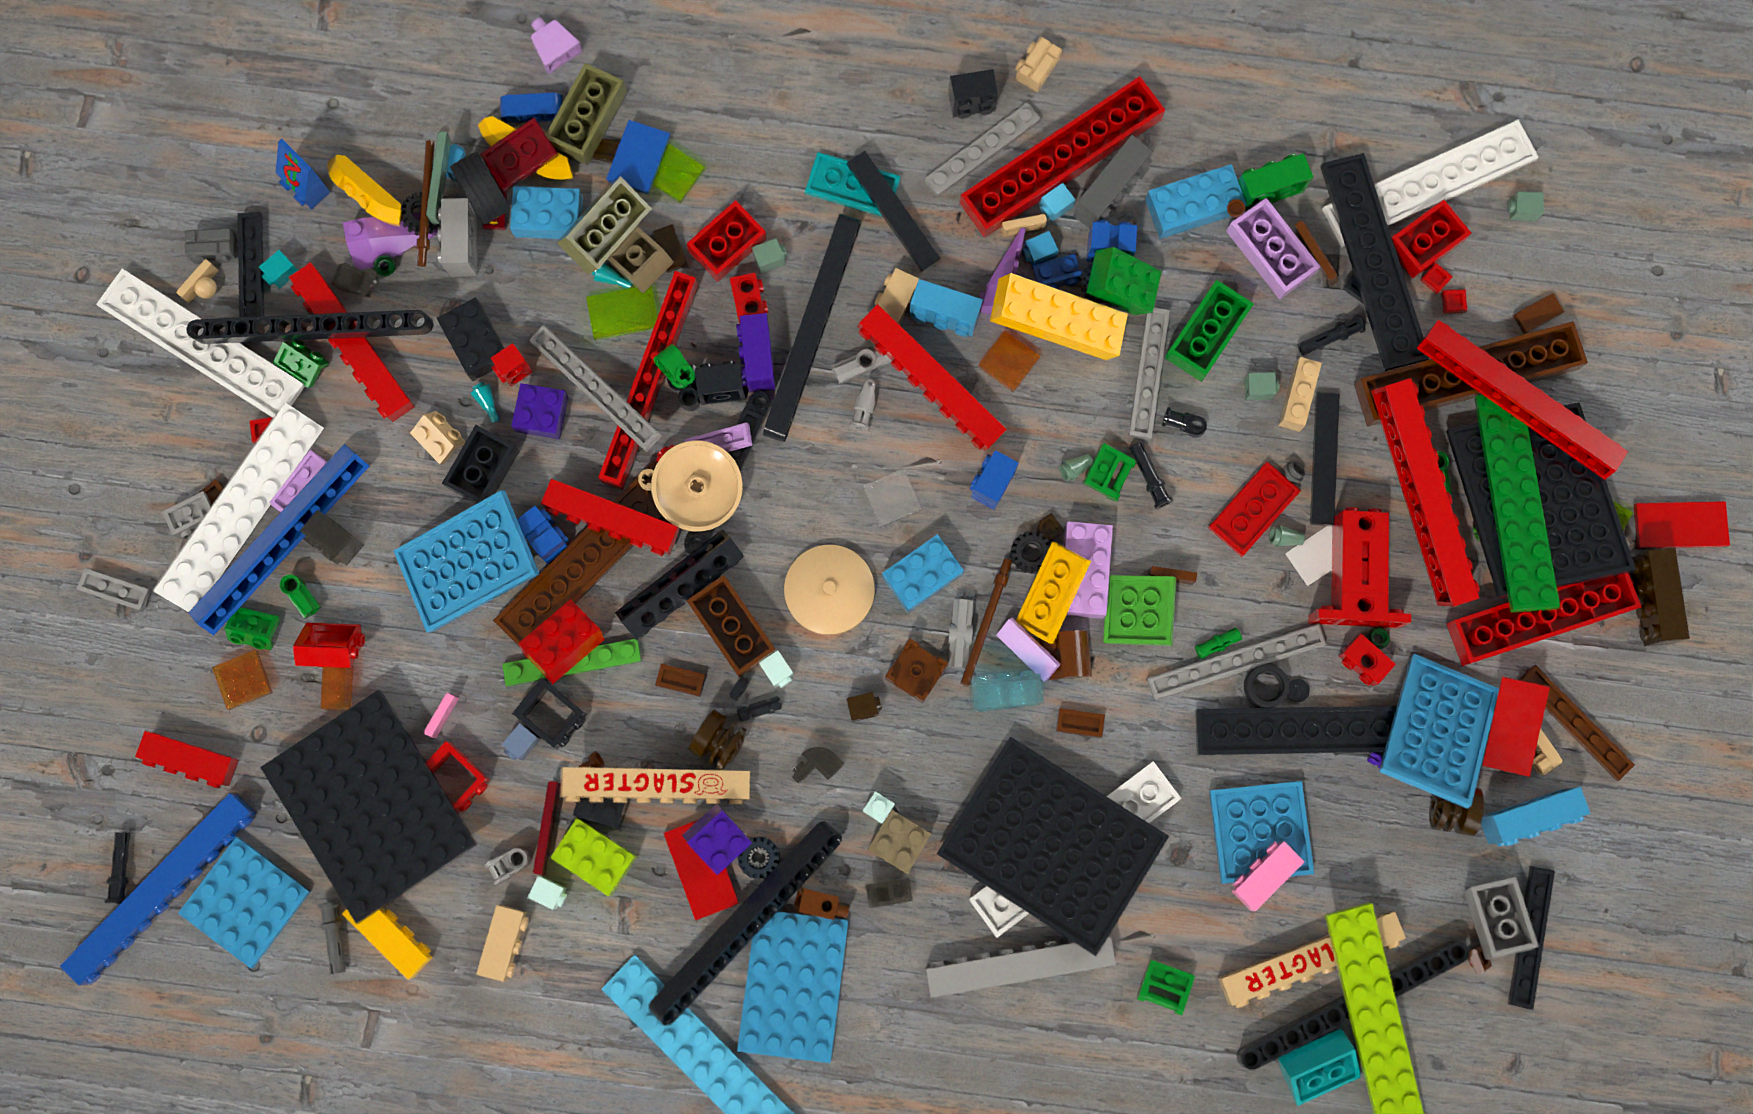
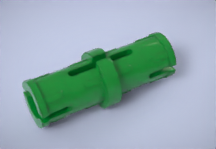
[1195,627,1242,659]

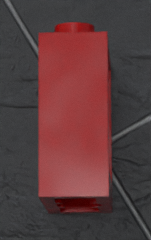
[293,622,365,668]
[426,741,490,814]

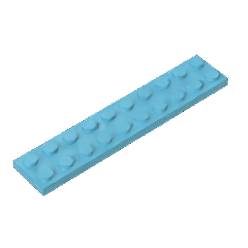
[601,954,795,1114]

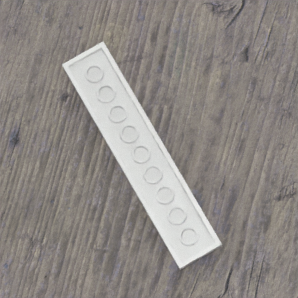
[1322,120,1539,247]
[96,269,305,418]
[153,402,324,612]
[969,761,1181,938]

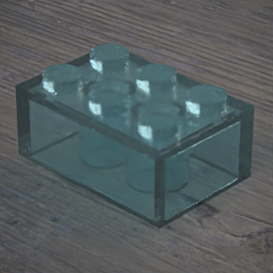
[969,670,1044,713]

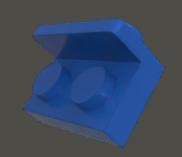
[1032,254,1083,289]

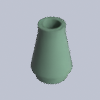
[1059,453,1093,481]
[1269,525,1305,547]

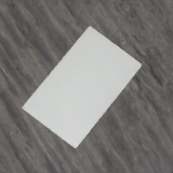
[1285,526,1332,586]

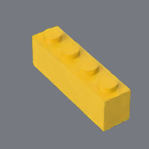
[342,908,433,980]

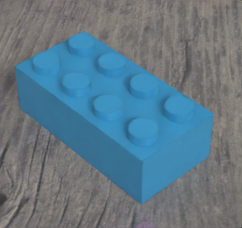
[1145,164,1247,239]
[1481,787,1591,847]

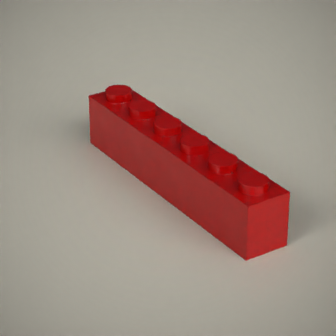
[541,479,680,557]

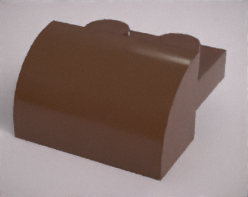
[1039,630,1092,681]

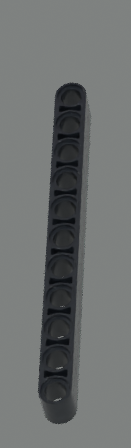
[763,214,861,442]
[186,310,434,344]
[648,821,842,1026]
[1237,941,1469,1070]

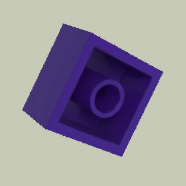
[511,383,569,440]
[682,804,752,875]

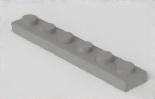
[925,102,1041,197]
[1128,308,1170,440]

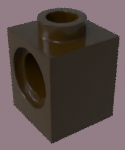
[846,692,882,722]

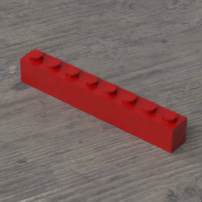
[289,262,415,422]
[857,304,1007,451]

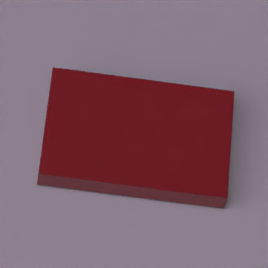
[480,118,559,192]

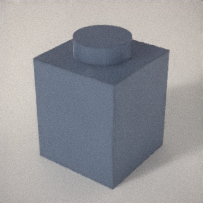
[501,723,541,761]

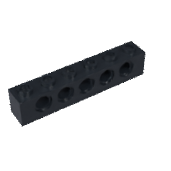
[615,529,744,640]

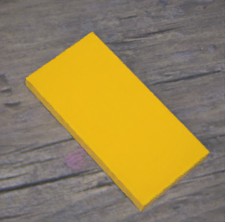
[1016,542,1091,644]

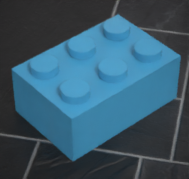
[510,186,583,239]
[910,279,983,337]
[882,534,964,613]

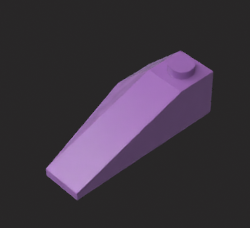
[343,213,439,272]
[979,227,1026,315]

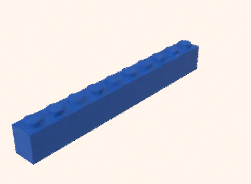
[188,444,370,636]
[60,793,256,986]

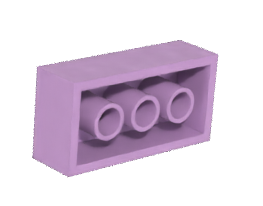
[1226,198,1320,300]
[1063,521,1113,619]

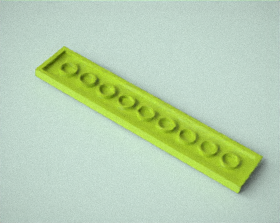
[1324,902,1424,1114]

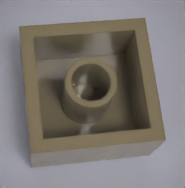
[608,226,674,293]
[868,810,931,874]

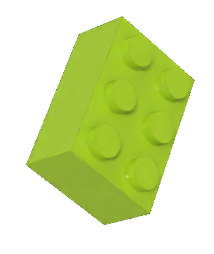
[550,818,638,896]

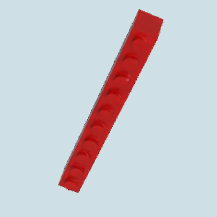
[598,271,698,490]
[1416,320,1628,480]

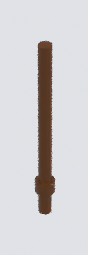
[416,140,435,267]
[960,558,1012,687]

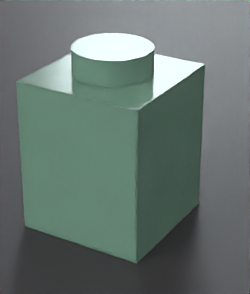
[1507,192,1544,221]
[752,238,787,274]
[1244,372,1279,400]

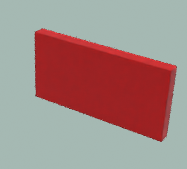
[1208,461,1301,557]
[1633,501,1730,549]
[1482,676,1550,777]
[663,819,739,921]

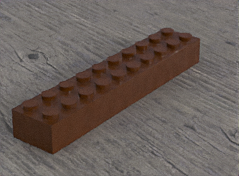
[1354,321,1588,427]

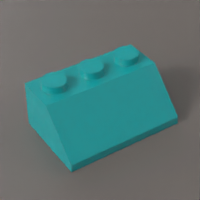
[1278,1029,1361,1106]

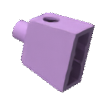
[531,18,582,74]

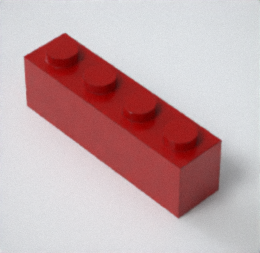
[135,731,239,789]

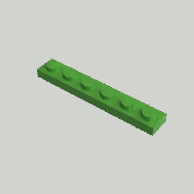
[502,639,642,687]

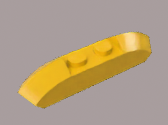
[478,116,573,179]
[327,155,401,227]

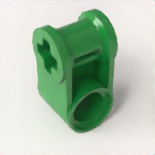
[653,344,695,389]

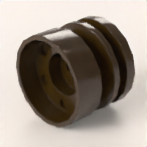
[688,709,748,770]
[1429,788,1484,836]

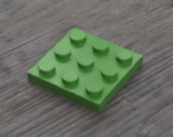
[1103,575,1176,646]

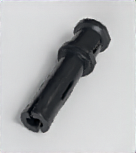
[1297,314,1366,356]
[1129,442,1174,509]
[104,832,131,903]

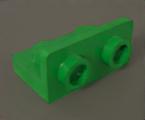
[273,340,330,388]
[224,607,280,650]

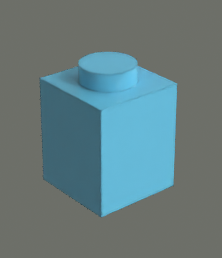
[1040,183,1076,222]

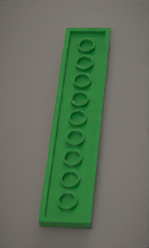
[1474,395,1560,612]

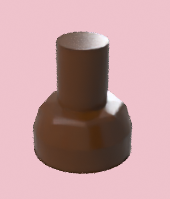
[1227,199,1245,219]
[579,751,605,768]

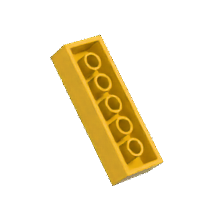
[990,273,1128,360]

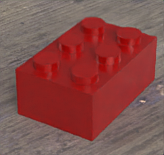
[1392,199,1472,279]
[687,200,766,282]
[518,599,605,684]

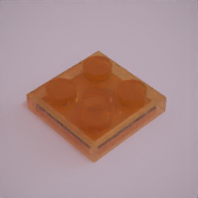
[978,331,1040,393]
[212,650,273,710]

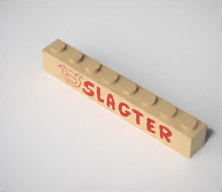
[560,767,750,805]
[1217,911,1406,1008]

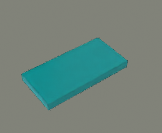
[805,152,901,217]

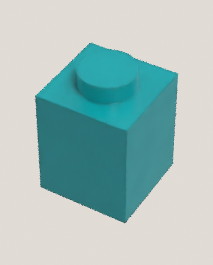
[259,250,298,289]

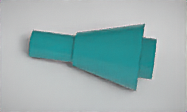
[591,262,632,290]
[470,382,500,423]

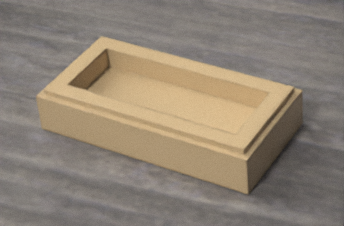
[1001,214,1047,237]

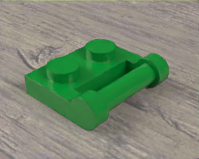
[1082,443,1137,502]
[1137,959,1195,1016]

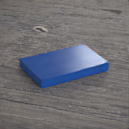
[606,120,671,195]

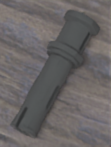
[318,901,346,974]

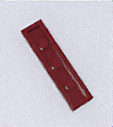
[533,781,560,875]

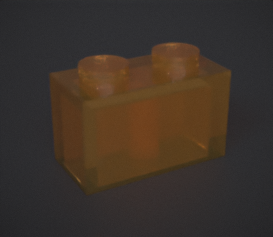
[320,665,353,711]

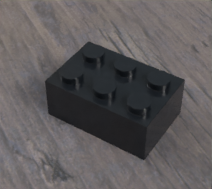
[436,297,505,382]
[442,425,520,504]

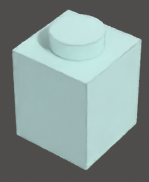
[759,651,794,688]
[863,792,895,824]
[528,876,567,910]

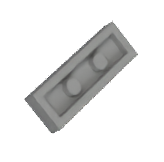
[77,568,151,611]

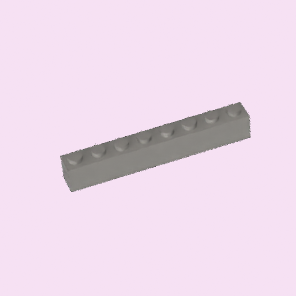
[925,936,1116,998]

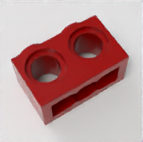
[729,273,769,323]
[491,343,533,387]

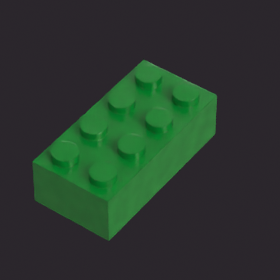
[1165,280,1254,382]

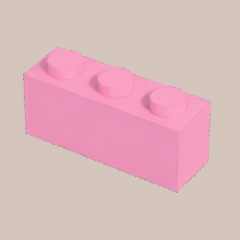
[1231,841,1304,911]

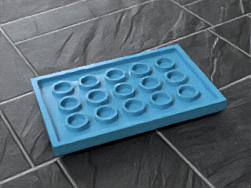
[394,491,540,633]
[1379,654,1499,808]
[737,912,848,1063]

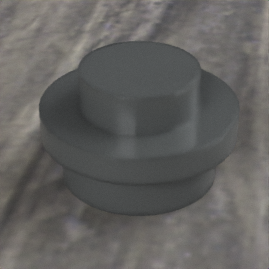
[1284,461,1305,483]

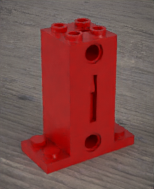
[1308,507,1411,629]

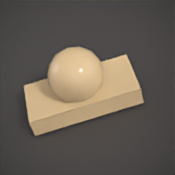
[176,259,219,304]

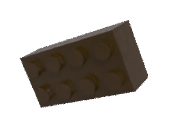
[1631,548,1690,647]

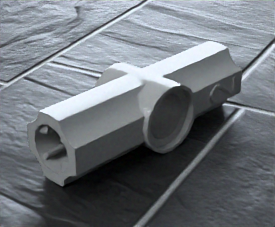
[831,348,891,384]
[948,599,973,669]

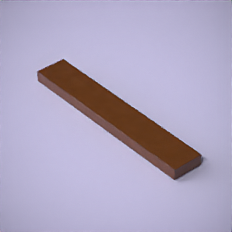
[1519,665,1635,781]

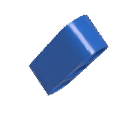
[500,93,563,123]

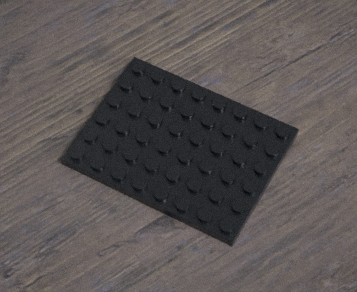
[1446,402,1636,599]
[260,690,478,924]
[936,736,1169,957]

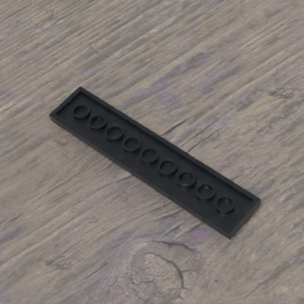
[1320,153,1430,371]
[1195,706,1397,755]

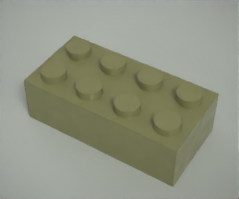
[546,63,628,165]
[556,176,652,274]

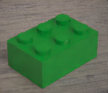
[1238,153,1313,213]
[1087,247,1162,316]

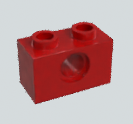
[1338,634,1396,686]

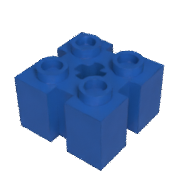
[1086,220,1137,262]
[517,506,569,565]

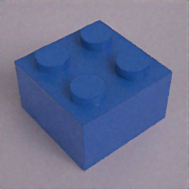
[970,450,1019,510]

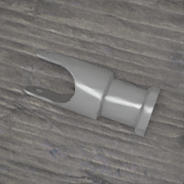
[849,379,876,432]

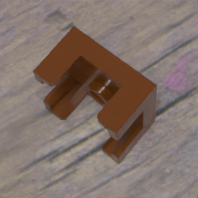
[885,638,948,704]

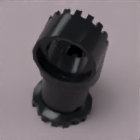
[1162,407,1207,438]

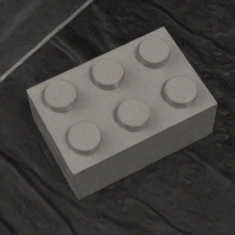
[437,198,477,277]
[1464,877,1538,960]

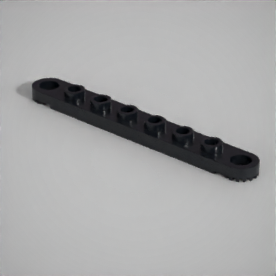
[684,391,771,554]

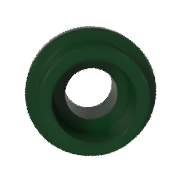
[373,255,396,277]
[1366,627,1390,650]

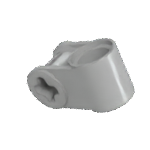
[484,848,532,886]

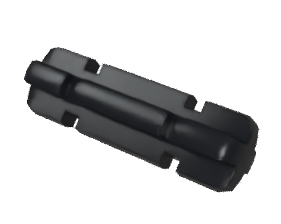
[737,696,782,722]

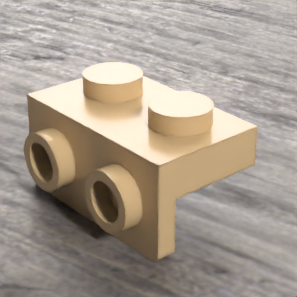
[410,411,466,464]

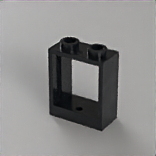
[512,678,587,750]

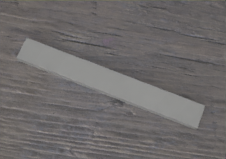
[529,324,662,452]
[1147,623,1327,700]

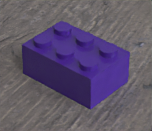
[736,313,776,393]

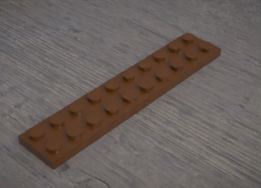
[493,461,663,646]

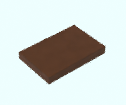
[1295,220,1338,287]

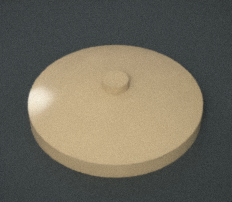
[651,441,743,532]
[784,545,875,635]

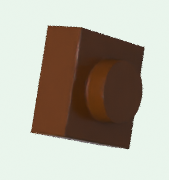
[1468,944,1492,974]

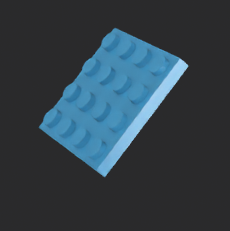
[1209,781,1314,884]
[178,837,311,969]

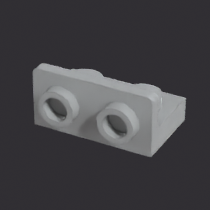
[162,491,212,540]

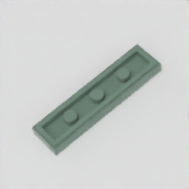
[426,131,451,224]

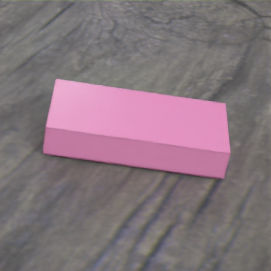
[424,693,459,738]

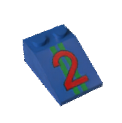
[275,138,331,210]

